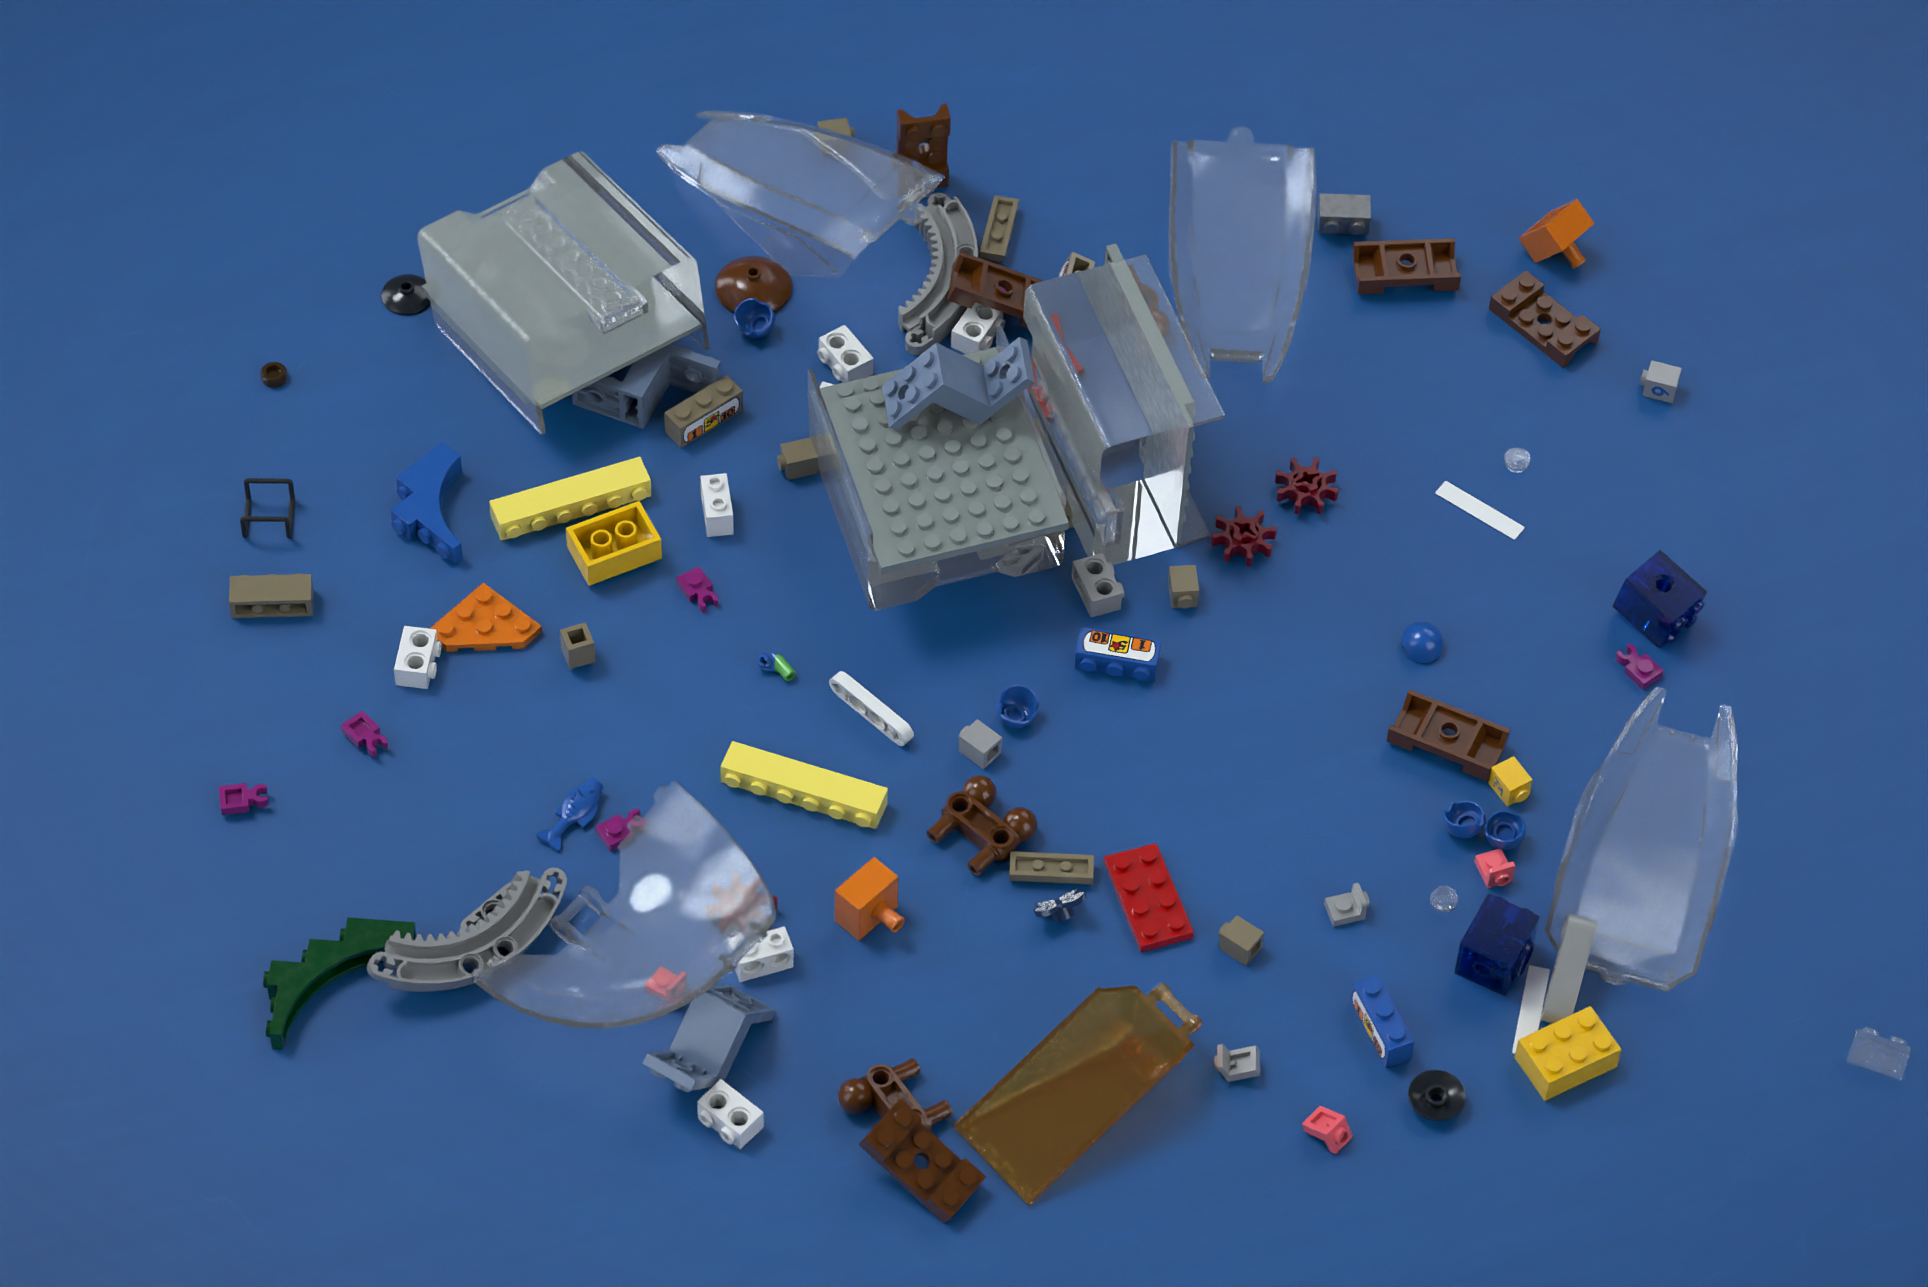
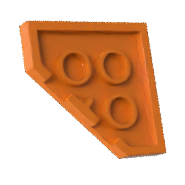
[429,583,542,652]

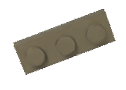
[979,195,1019,262]
[1009,851,1094,884]

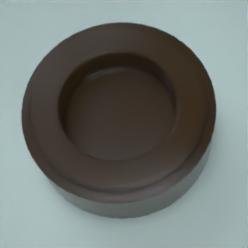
[261,362,287,388]

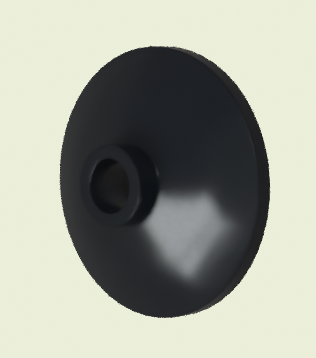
[381,274,431,316]
[1408,1070,1466,1121]

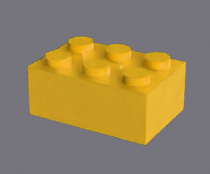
[566,501,662,586]
[1514,1006,1621,1101]

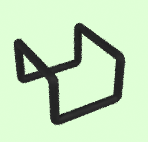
[240,478,295,539]

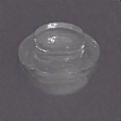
[1504,448,1531,473]
[1430,885,1458,913]

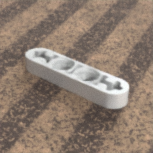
[829,671,914,746]

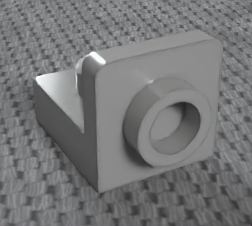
[1324,883,1370,927]

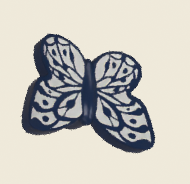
[1034,888,1086,922]

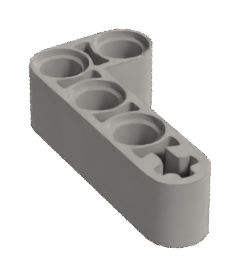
[1541,913,1597,1023]

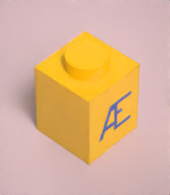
[1488,756,1533,806]

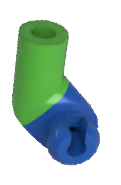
[757,653,796,681]

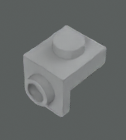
[1214,1044,1260,1082]

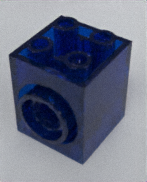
[1612,550,1707,649]
[1454,893,1540,996]

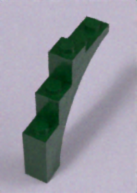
[263,917,417,1050]

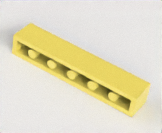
[489,457,651,541]
[720,741,888,829]

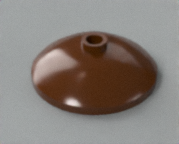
[715,256,792,314]

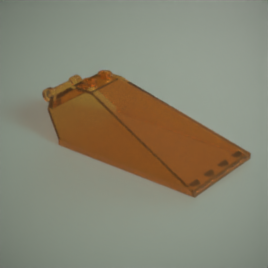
[953,982,1203,1206]

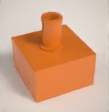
[1518,199,1595,269]
[834,857,905,941]

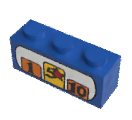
[1075,627,1161,682]
[1350,974,1415,1068]

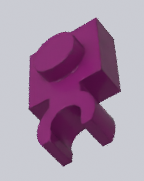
[676,566,718,613]
[1615,643,1664,690]
[341,710,388,758]
[219,783,269,815]
[595,809,648,852]

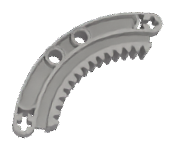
[898,193,978,355]
[367,868,567,992]

